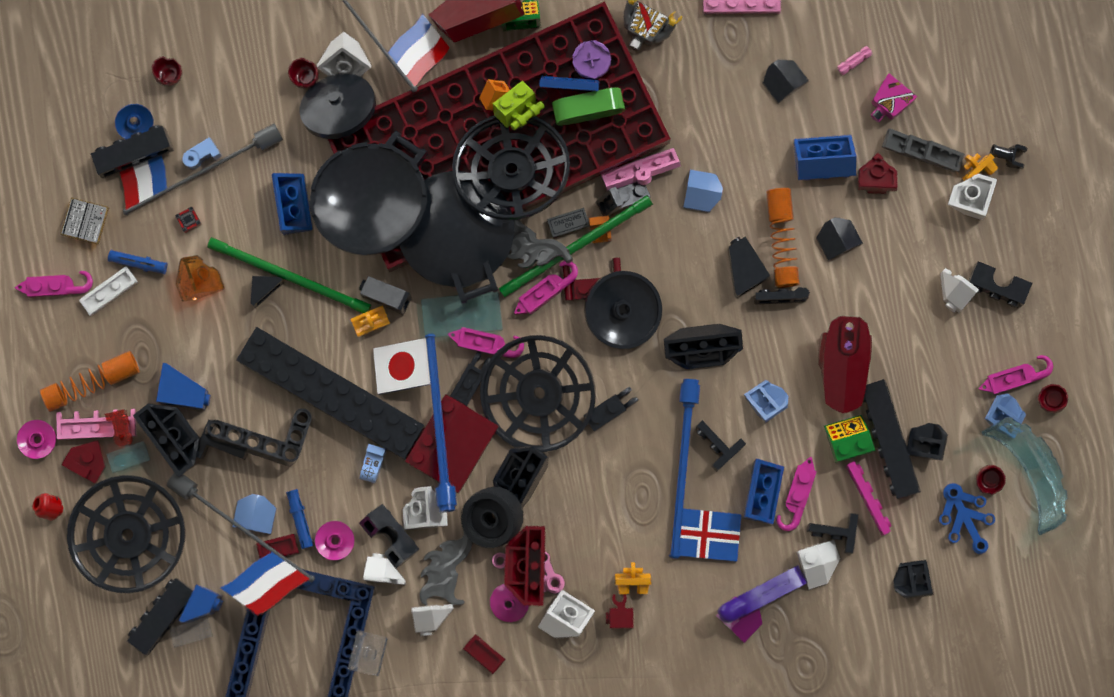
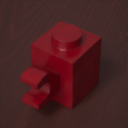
[606,594,634,628]

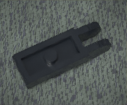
[754,287,810,305]
[450,351,491,406]
[583,387,639,432]

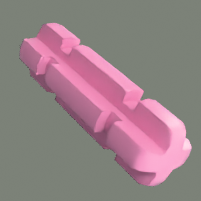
[837,46,872,75]

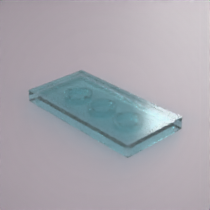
[421,291,503,337]

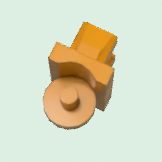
[962,153,998,181]
[350,305,390,337]
[615,562,651,594]

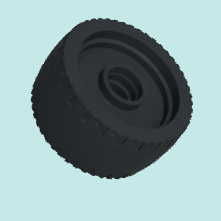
[461,487,524,548]

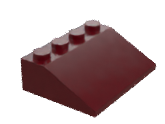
[405,394,499,494]

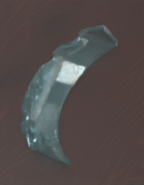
[981,417,1068,535]

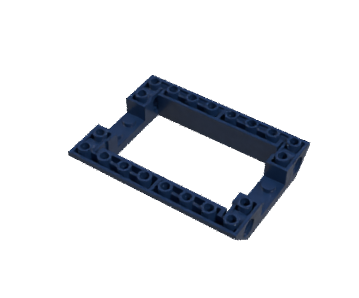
[225,559,375,697]

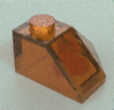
[176,255,225,302]

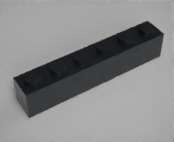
[863,379,921,499]

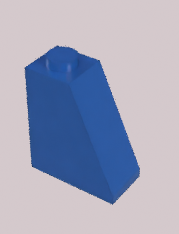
[156,363,211,410]

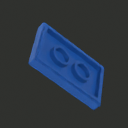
[539,76,599,91]

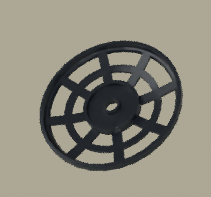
[452,116,570,220]
[480,335,596,452]
[67,475,186,594]

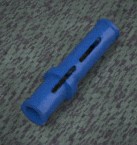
[108,250,168,275]
[286,489,314,549]

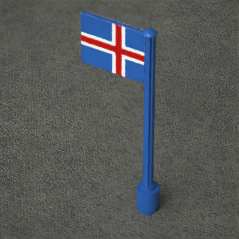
[669,379,742,561]

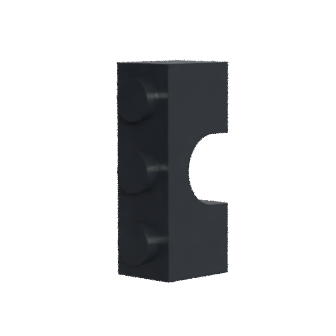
[969,261,1033,308]
[359,504,420,569]

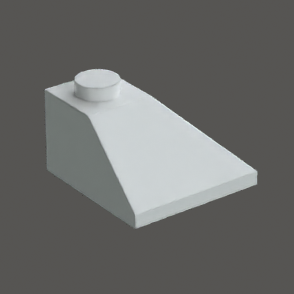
[538,590,595,638]

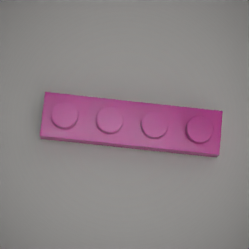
[846,461,892,536]

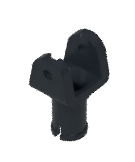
[990,144,1028,169]

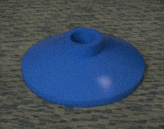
[115,104,154,139]

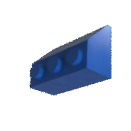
[794,135,857,180]

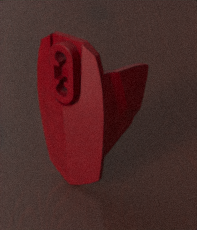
[818,316,872,413]

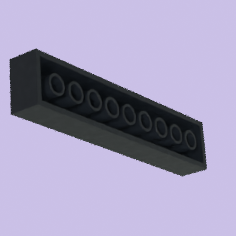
[236,327,425,461]

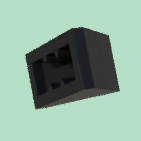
[251,276,284,309]

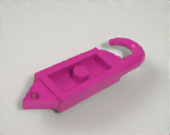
[514,261,578,315]
[447,327,524,358]
[978,355,1053,395]
[776,456,817,531]

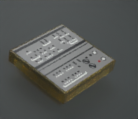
[61,197,109,245]

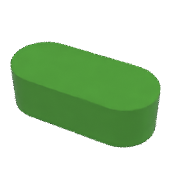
[552,88,625,125]

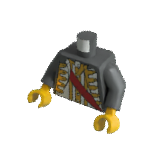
[623,0,682,51]

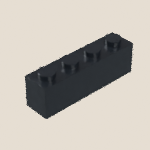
[90,125,174,179]
[127,578,193,656]

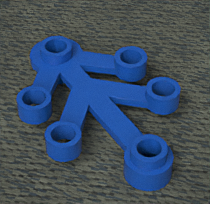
[939,483,995,554]

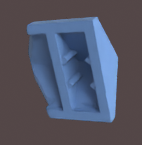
[683,170,723,212]
[744,380,789,422]
[985,394,1026,438]
[232,494,276,534]

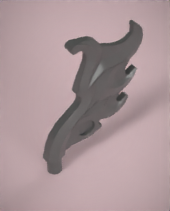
[507,210,573,268]
[420,530,473,606]

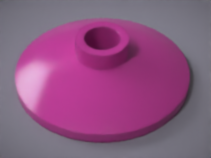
[17,420,56,459]
[315,521,355,560]
[490,584,529,622]

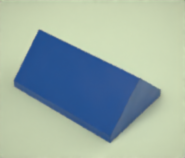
[271,173,313,235]
[743,459,784,524]

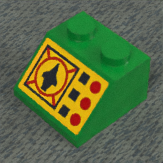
[502,0,541,31]
[824,415,875,463]

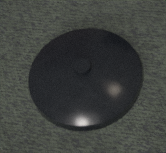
[299,73,376,139]
[584,271,662,349]

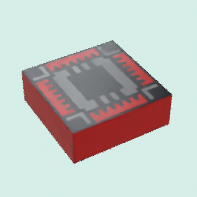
[175,207,202,233]

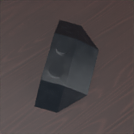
[663,324,743,370]
[133,403,200,477]
[493,446,548,508]

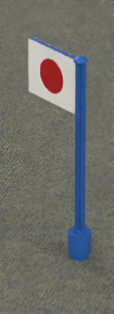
[373,334,457,513]

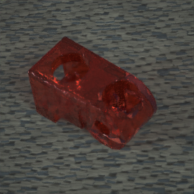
[105,409,133,447]

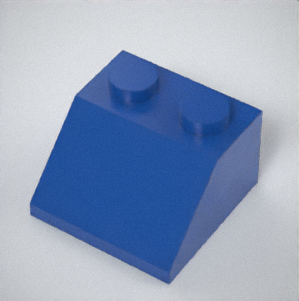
[179,584,224,623]

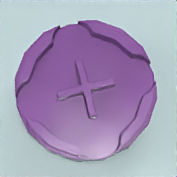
[573,40,611,79]

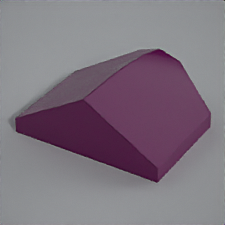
[716,596,763,643]

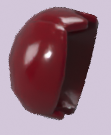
[151,56,182,86]
[288,58,319,89]
[1038,384,1069,414]
[976,465,1006,495]

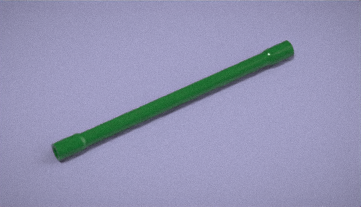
[499,195,653,297]
[207,237,372,314]

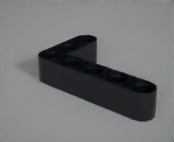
[205,408,311,466]

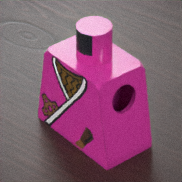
[871,74,917,122]

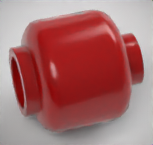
[32,493,63,521]

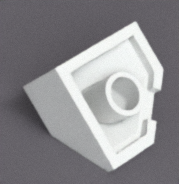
[317,32,371,76]
[948,174,997,220]
[940,268,979,313]
[403,486,448,530]
[797,540,840,589]
[363,553,406,585]
[412,604,454,636]

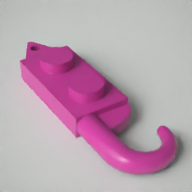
[15,271,93,297]

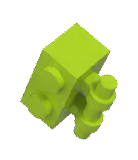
[493,81,545,130]

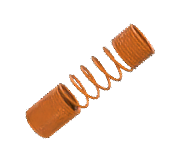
[766,188,800,288]
[40,351,140,412]

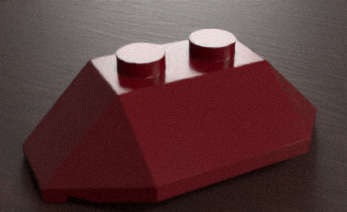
[504,526,545,606]

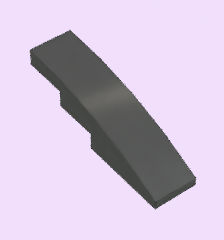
[882,129,964,172]

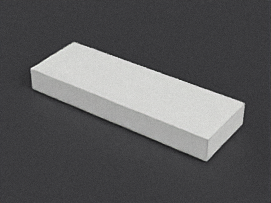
[79,266,139,316]

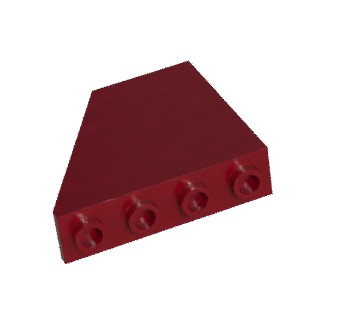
[429,0,525,43]

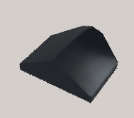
[763,59,809,104]
[816,217,863,261]
[907,423,948,461]
[893,560,933,599]

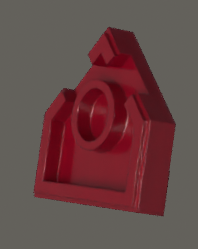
[858,153,898,194]
[62,440,106,484]

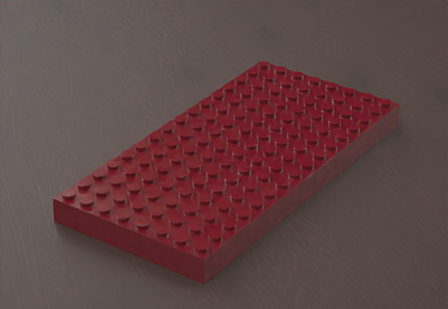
[328,1,671,273]

